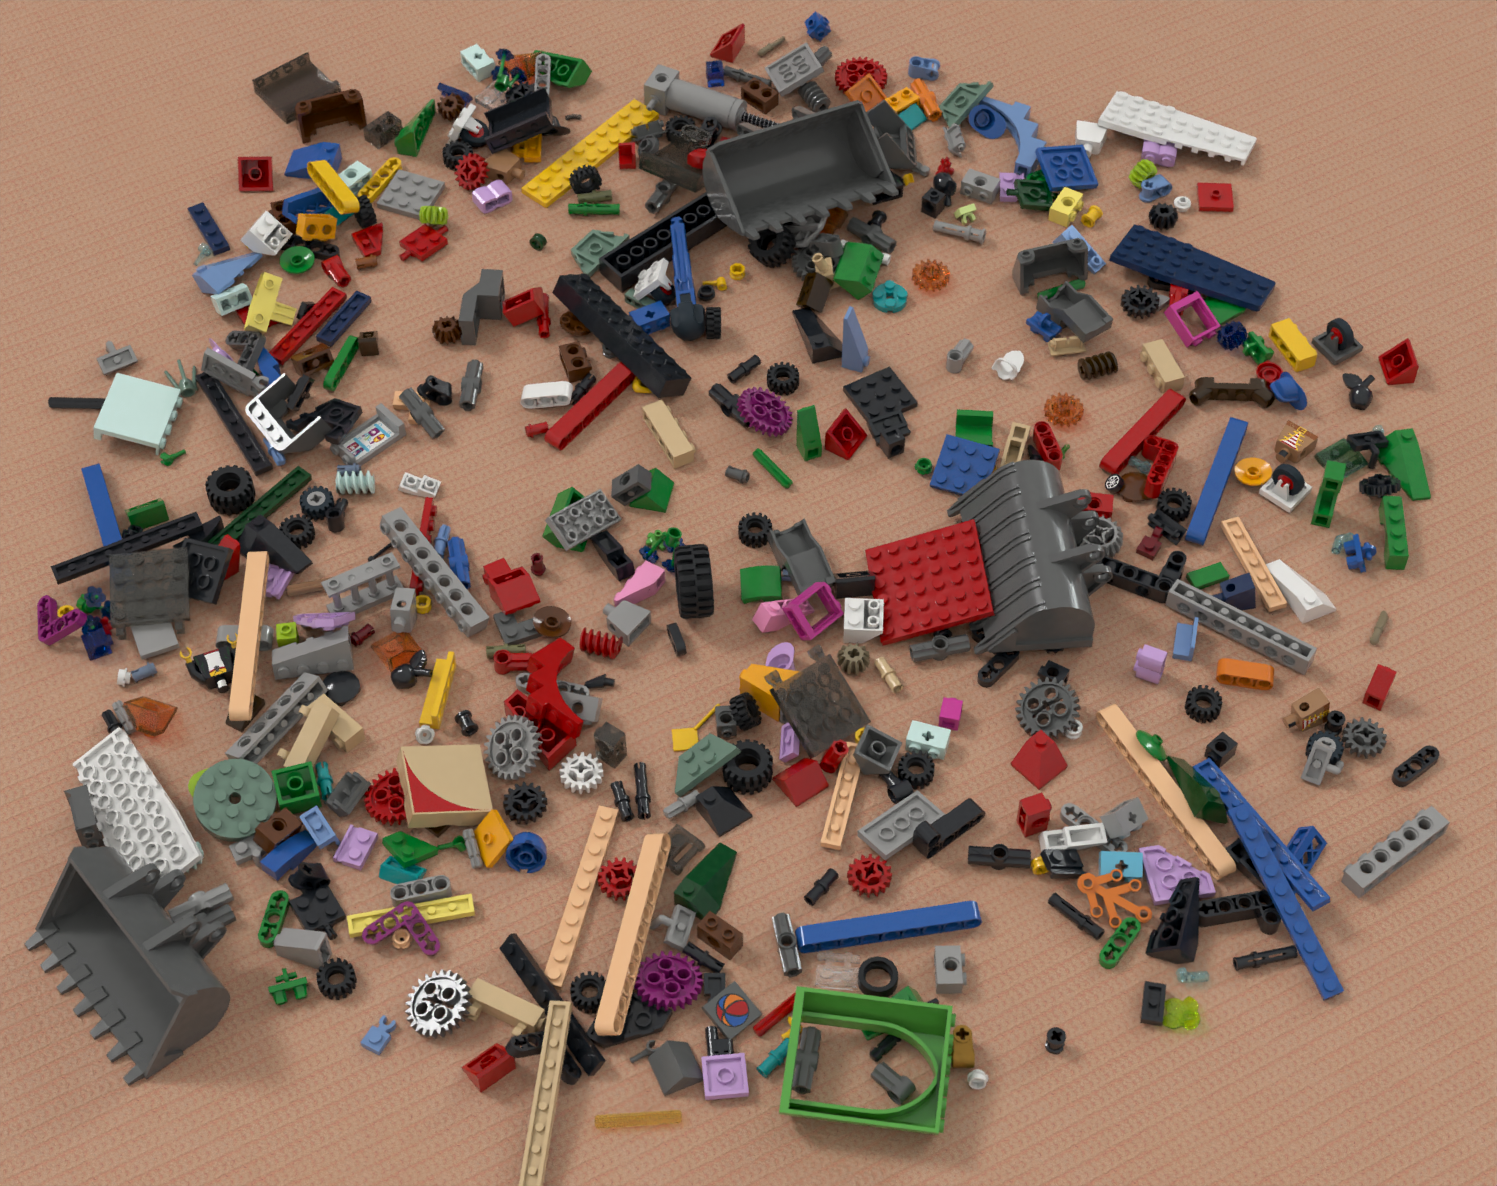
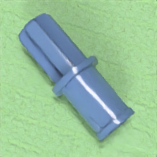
[263,438,286,466]
[434,524,451,559]

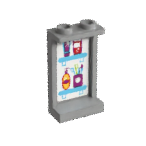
[330,403,406,466]

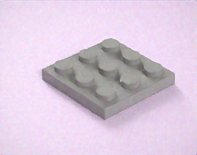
[764,43,824,97]
[377,169,445,220]

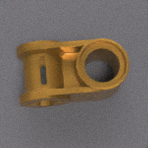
[951,1025,975,1068]

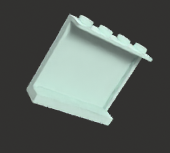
[93,373,183,455]

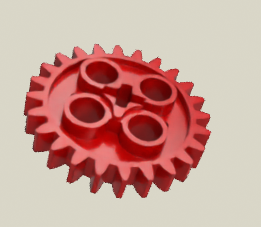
[834,56,888,94]
[364,768,407,826]

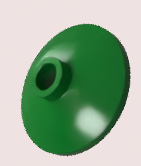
[280,246,315,274]
[1136,730,1167,761]

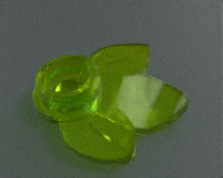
[1162,996,1201,1030]

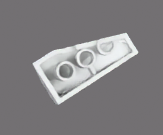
[1266,559,1336,624]

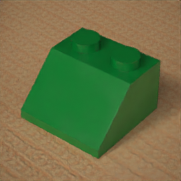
[271,761,322,814]

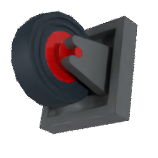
[1312,318,1363,366]

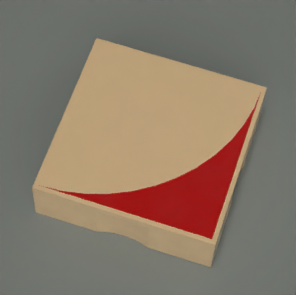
[396,744,493,828]

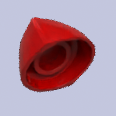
[687,149,707,169]
[1256,361,1283,390]

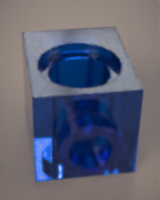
[706,60,724,88]
[81,628,114,661]

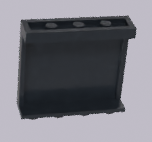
[484,87,553,154]

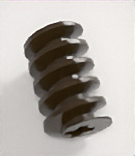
[1077,351,1118,380]

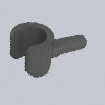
[630,1040,659,1063]

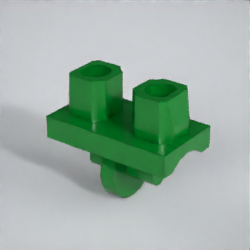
[1242,331,1274,365]
[268,968,309,1006]

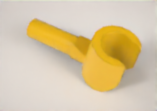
[702,277,727,291]

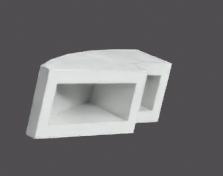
[1038,823,1107,852]

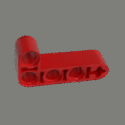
[1141,435,1179,499]

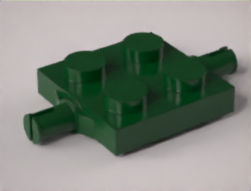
[1006,179,1060,211]

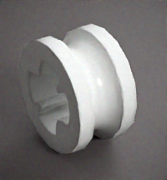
[1064,720,1083,740]

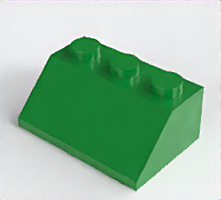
[833,242,884,300]
[542,487,588,552]

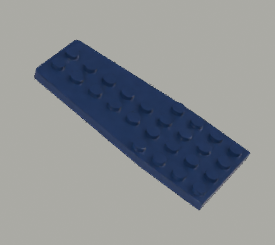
[1109,224,1276,312]

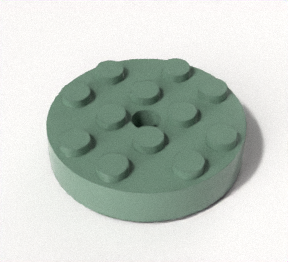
[193,759,277,842]

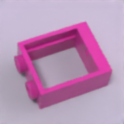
[1164,291,1220,348]
[782,582,844,640]

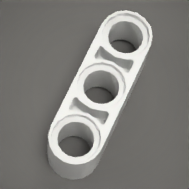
[520,381,573,409]

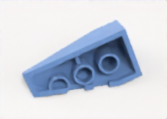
[192,252,263,294]
[842,306,870,373]

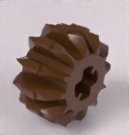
[437,92,465,122]
[432,316,462,345]

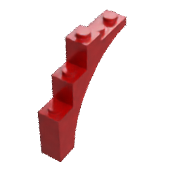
[525,637,584,739]

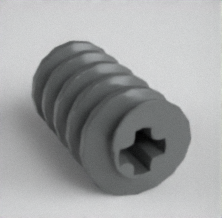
[798,81,831,113]

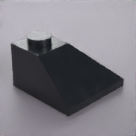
[696,786,752,837]

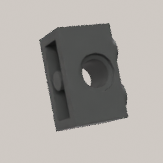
[611,464,652,506]

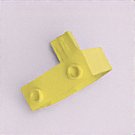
[244,272,297,335]

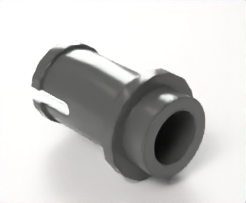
[725,465,750,484]

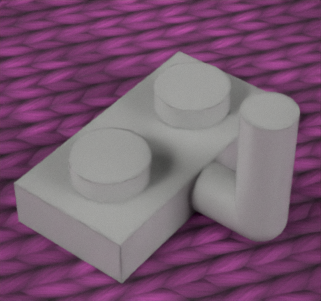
[97,341,138,376]
[1301,740,1344,786]
[229,835,266,868]
[650,904,696,952]

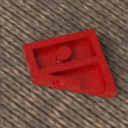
[351,222,384,257]

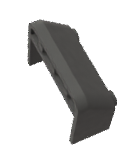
[866,99,917,169]
[245,373,332,454]

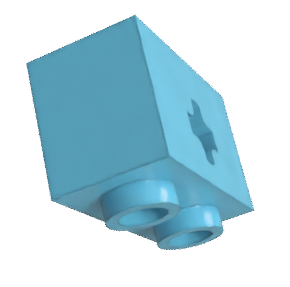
[1098,851,1143,882]

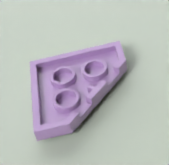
[293,612,355,630]
[1138,845,1216,906]

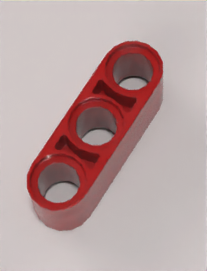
[1032,421,1063,470]

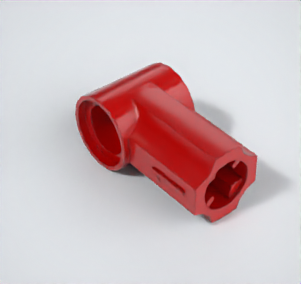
[321,255,351,288]
[1169,284,1188,316]
[494,649,532,675]
[819,739,849,773]

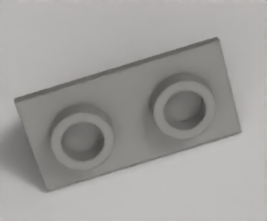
[943,123,966,157]

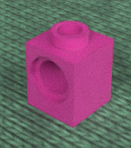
[938,697,963,731]

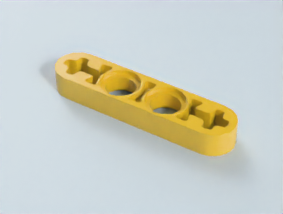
[358,157,402,203]

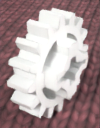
[559,752,604,794]

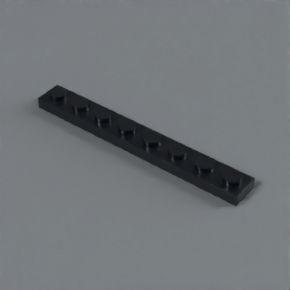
[195,372,273,476]
[51,512,204,585]
[499,933,606,1076]

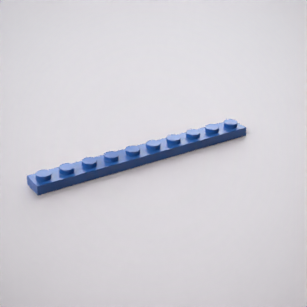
[1193,758,1330,912]
[1227,802,1344,1001]

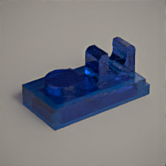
[437,82,473,107]

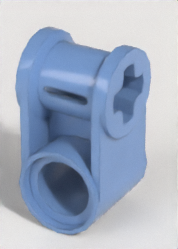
[908,56,940,81]
[1139,174,1173,203]

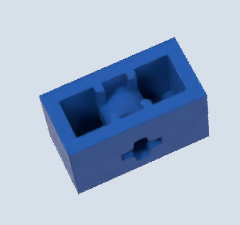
[629,300,670,335]

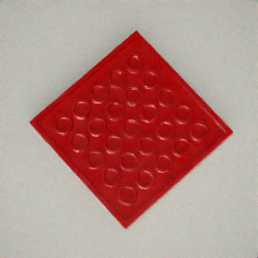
[865,519,995,646]

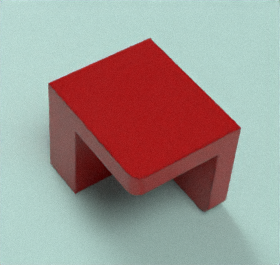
[618,142,636,169]

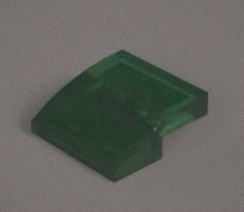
[1314,438,1368,479]

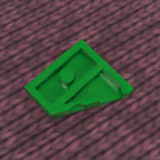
[382,831,438,869]

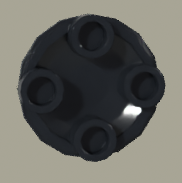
[323,671,361,706]

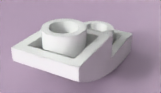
[398,472,441,498]

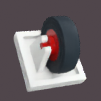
[448,103,489,148]
[633,258,676,305]
[1259,464,1312,513]

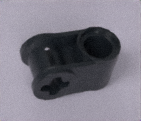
[693,116,722,150]
[417,375,452,406]
[288,862,330,890]

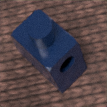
[1211,573,1256,611]

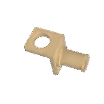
[812,253,840,290]

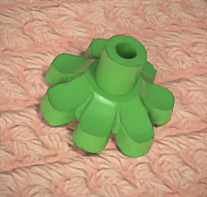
[646,530,667,552]

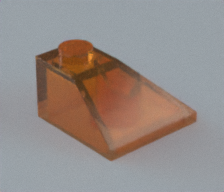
[498,52,542,81]
[371,632,422,672]
[123,696,178,738]

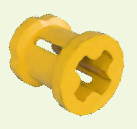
[1081,205,1103,228]

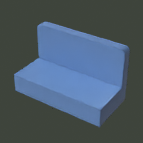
[1172,617,1199,661]
[299,805,340,850]

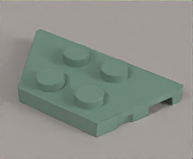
[939,81,994,128]
[571,230,630,277]
[675,733,741,797]

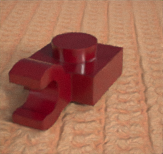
[1136,526,1163,561]

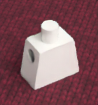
[1075,120,1108,157]

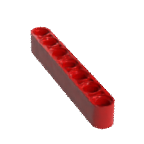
[544,362,636,450]
[1099,388,1186,475]

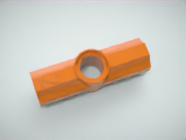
[910,78,942,122]

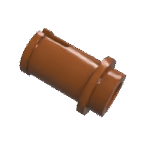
[355,254,378,270]

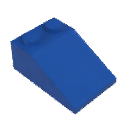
[284,142,342,179]

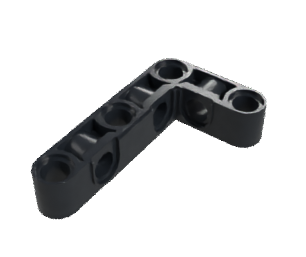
[1091,551,1187,603]

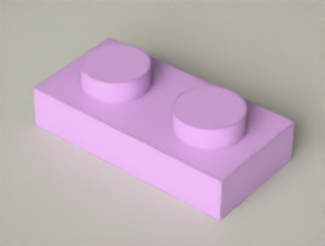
[779,719,801,763]

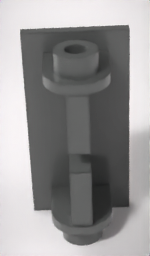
[631,119,667,143]

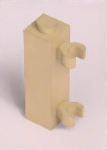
[277,701,340,767]
[467,978,547,1036]

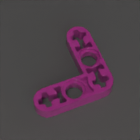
[37,595,87,646]
[362,901,440,956]

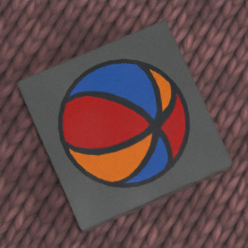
[701,981,762,1039]

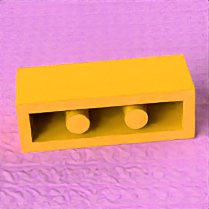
[1268,318,1317,373]

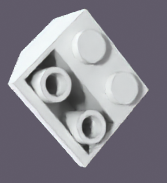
[240,211,292,256]
[843,598,884,644]

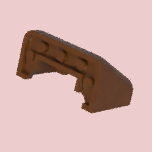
[295,89,367,144]

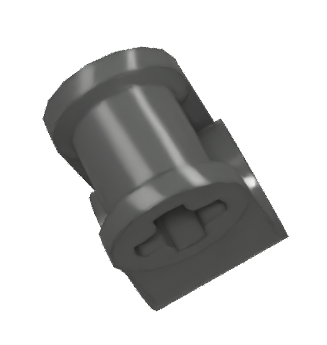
[809,233,843,258]

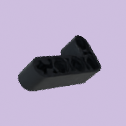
[912,798,986,859]
[1199,890,1281,935]

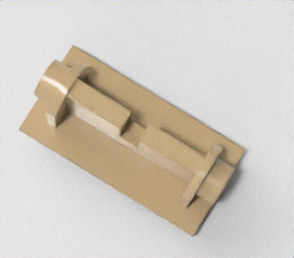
[1047,336,1086,356]

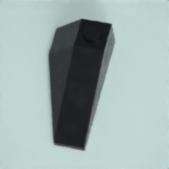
[792,308,842,364]
[238,514,313,574]
[1145,877,1199,964]

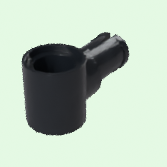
[325,498,348,532]
[879,770,914,804]

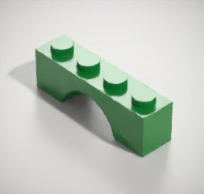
[1311,460,1346,528]
[1378,496,1409,570]

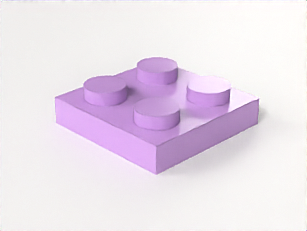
[701,1053,749,1100]

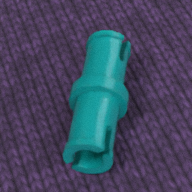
[315,761,333,801]
[756,1038,789,1078]

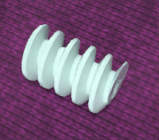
[335,470,375,495]

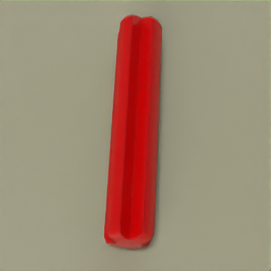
[753,992,796,1037]

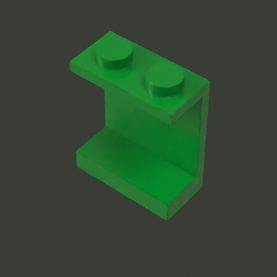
[955,409,993,447]

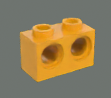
[296,213,337,241]

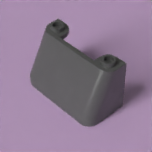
[1012,238,1088,295]

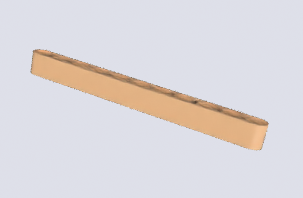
[229,551,269,721]
[1096,704,1237,880]
[595,833,671,1036]

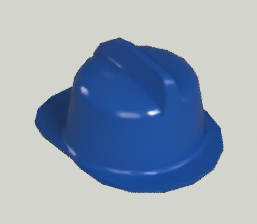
[969,105,1006,139]
[1270,372,1307,410]

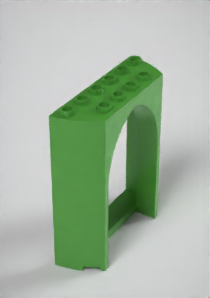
[779,986,956,1135]

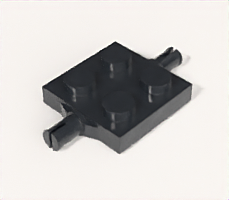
[289,884,346,940]

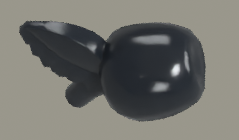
[933,172,957,207]
[1342,373,1375,410]
[390,650,433,689]

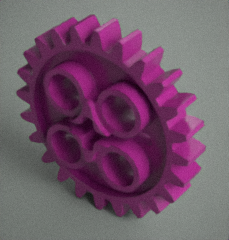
[737,386,793,437]
[634,951,703,1011]

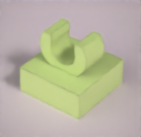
[954,203,976,225]

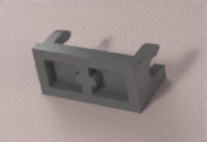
[324,771,371,817]

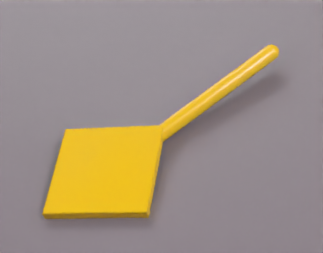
[672,704,720,752]

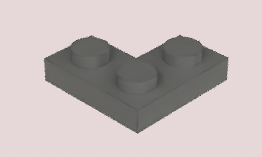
[493,612,543,645]

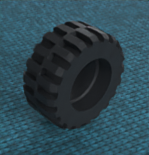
[674,544,714,619]

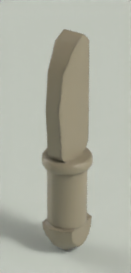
[758,36,785,56]
[1370,611,1388,645]

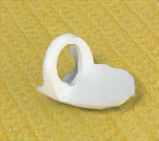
[992,351,1024,380]

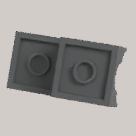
[458,269,505,345]
[1036,280,1113,343]
[767,518,836,596]

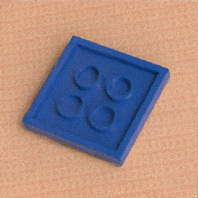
[1035,144,1099,192]
[930,434,1000,496]

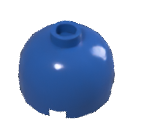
[506,832,547,873]

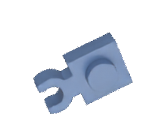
[360,1015,396,1056]

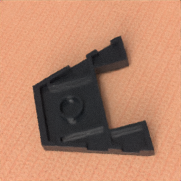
[286,398,363,445]

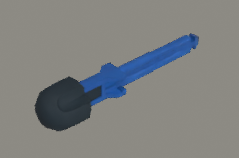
[670,217,706,341]

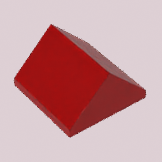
[710,23,745,63]
[1378,338,1419,385]
[825,408,868,460]
[772,757,829,807]
[461,1043,516,1093]

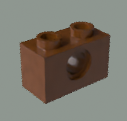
[290,343,334,377]
[253,807,303,854]
[697,911,743,960]

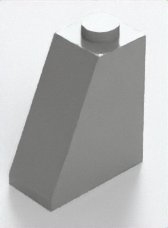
[274,928,332,970]

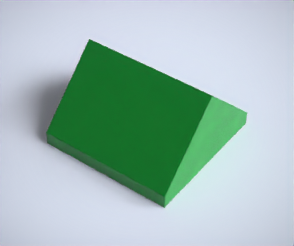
[629,468,674,513]
[124,498,169,529]

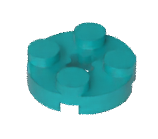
[872,280,908,313]

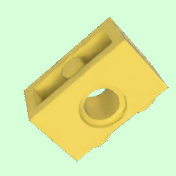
[1048,187,1084,227]

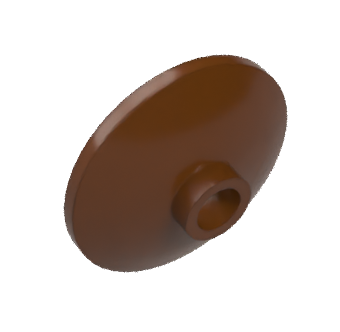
[533,606,571,638]

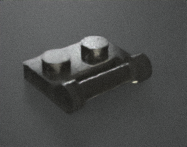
[666,824,705,876]

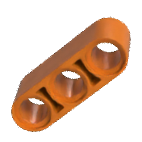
[1216,658,1274,690]

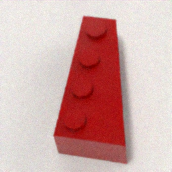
[504,689,577,771]

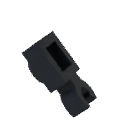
[704,973,726,1003]

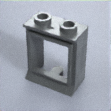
[64,784,105,849]

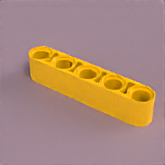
[307,160,360,214]

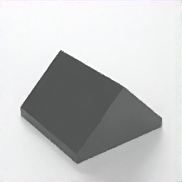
[853,724,902,775]
[648,1040,703,1096]

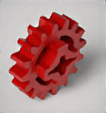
[454,153,490,191]
[847,854,892,898]
[598,857,637,901]

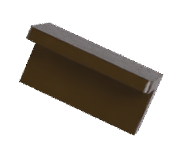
[796,272,832,313]

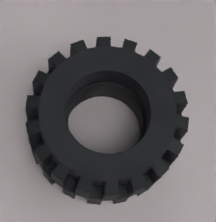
[748,224,796,268]
[205,465,256,515]
[722,739,773,795]

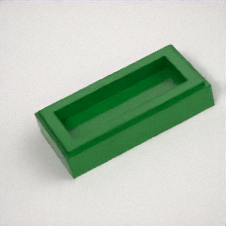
[1186,562,1229,590]

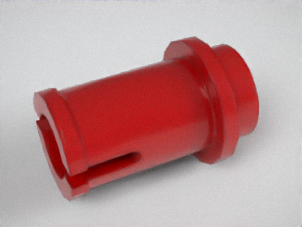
[525,421,549,438]

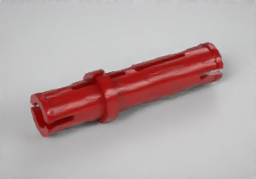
[537,293,551,339]

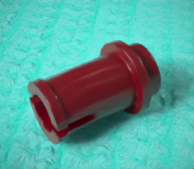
[531,553,546,576]
[350,623,375,646]

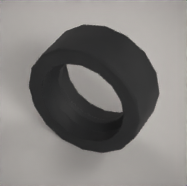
[858,956,898,998]

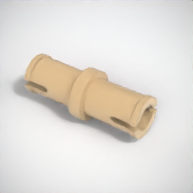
[874,657,903,693]

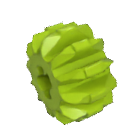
[1128,159,1158,188]
[419,206,448,225]

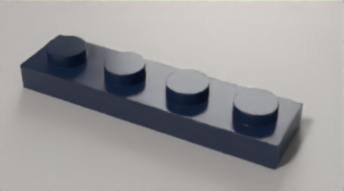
[187,202,230,256]
[316,290,372,347]

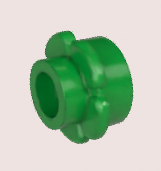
[915,458,933,475]

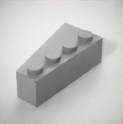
[272,625,354,680]

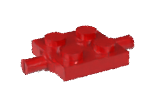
[399,224,448,261]

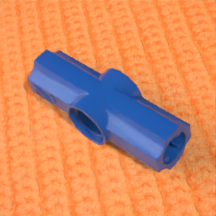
[447,537,471,589]

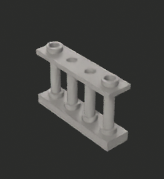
[321,552,404,614]

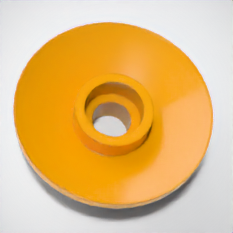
[1234,457,1272,486]

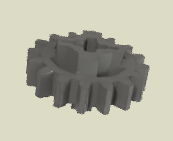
[1342,717,1387,759]

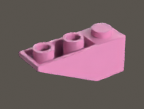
[614,560,666,607]
[752,598,815,633]

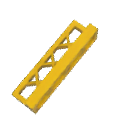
[419,651,456,730]

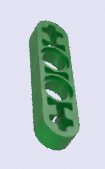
[323,335,359,391]

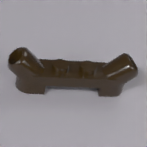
[1189,377,1275,408]

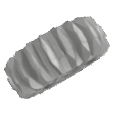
[1077,515,1123,558]

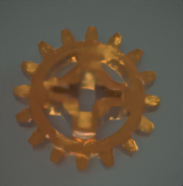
[912,259,950,292]
[1044,392,1084,428]

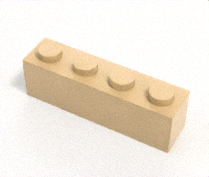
[642,400,696,469]

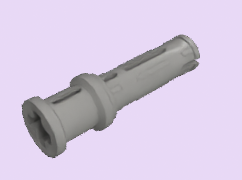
[933,220,986,244]

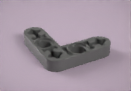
[226,331,266,371]

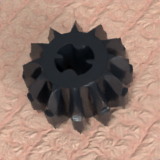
[1148,202,1178,230]

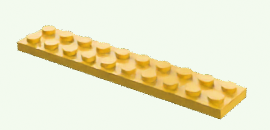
[521,99,659,209]

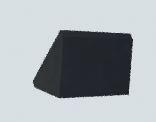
[833,570,875,599]

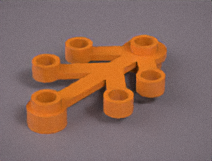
[1077,869,1152,929]

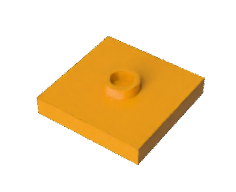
[474,809,513,868]

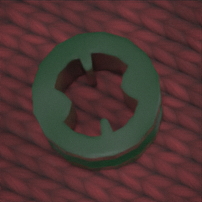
[529,233,547,251]

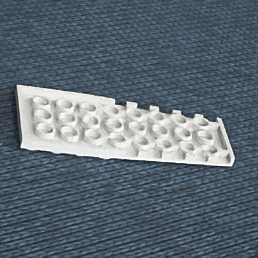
[1097,91,1257,165]
[73,727,204,881]

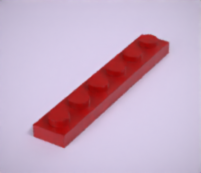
[269,287,347,366]
[409,497,437,597]

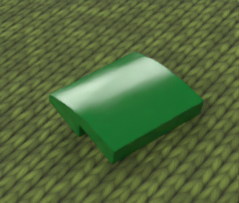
[1203,296,1246,326]
[740,565,783,604]

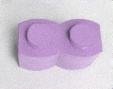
[1141,139,1177,167]
[472,180,512,214]
[1133,644,1168,685]

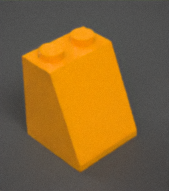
[739,664,802,722]

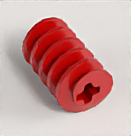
[579,627,623,660]

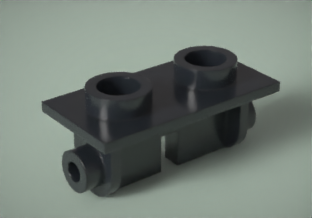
[1147,509,1187,545]

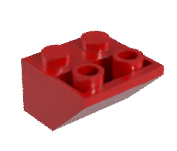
[502,287,544,327]
[487,566,541,615]

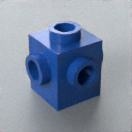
[804,11,831,41]

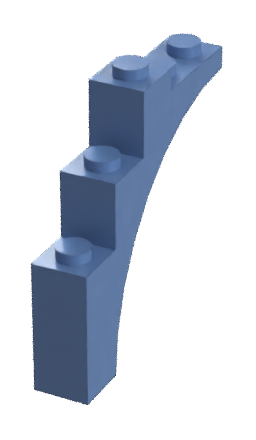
[979,96,1046,178]

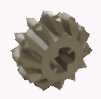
[837,642,870,675]

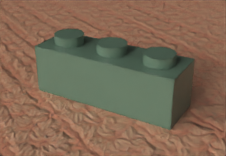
[624,288,656,309]

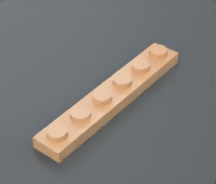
[1220,516,1287,612]
[820,742,861,850]

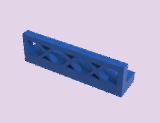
[282,187,333,224]
[1263,826,1327,895]

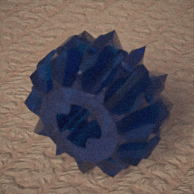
[1217,320,1248,351]

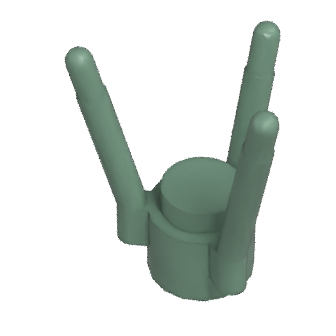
[164,359,198,397]

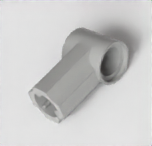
[946,338,974,373]

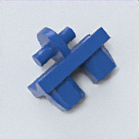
[1026,311,1062,342]
[1343,534,1377,573]

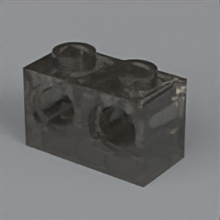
[363,111,402,149]
[594,722,627,769]

